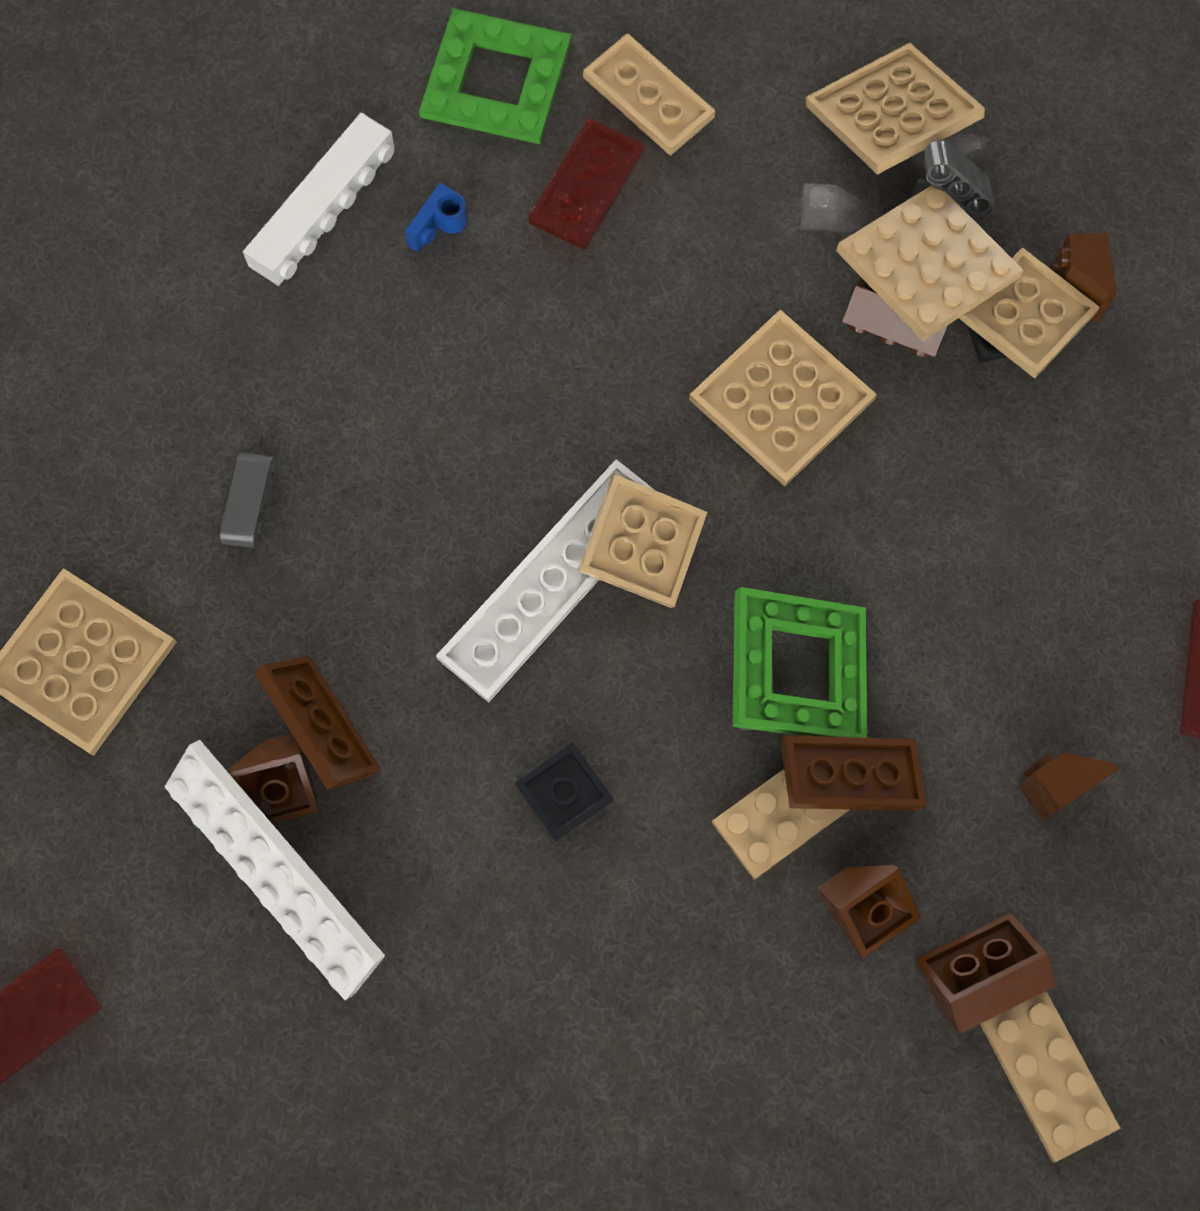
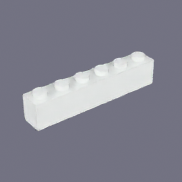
[243,113,395,286]

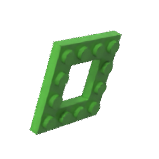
[419,8,571,144]
[733,587,867,738]

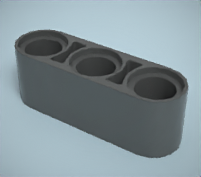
[924,140,995,218]
[220,452,276,549]

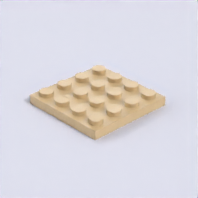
[806,43,985,175]
[836,185,1023,341]
[689,310,877,486]
[0,568,177,756]

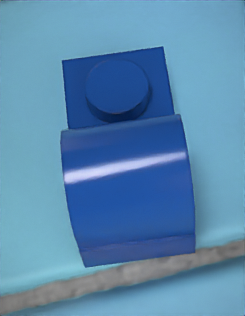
[405,183,467,252]

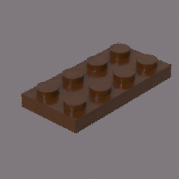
[255,656,381,790]
[780,735,927,811]

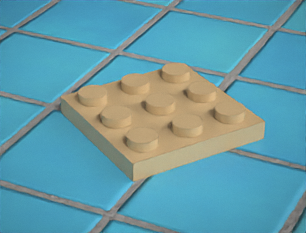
[959,247,1100,378]
[577,474,707,608]

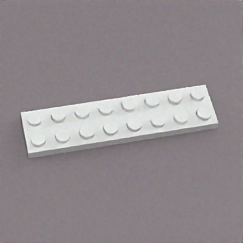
[436,459,654,703]
[165,740,385,1001]

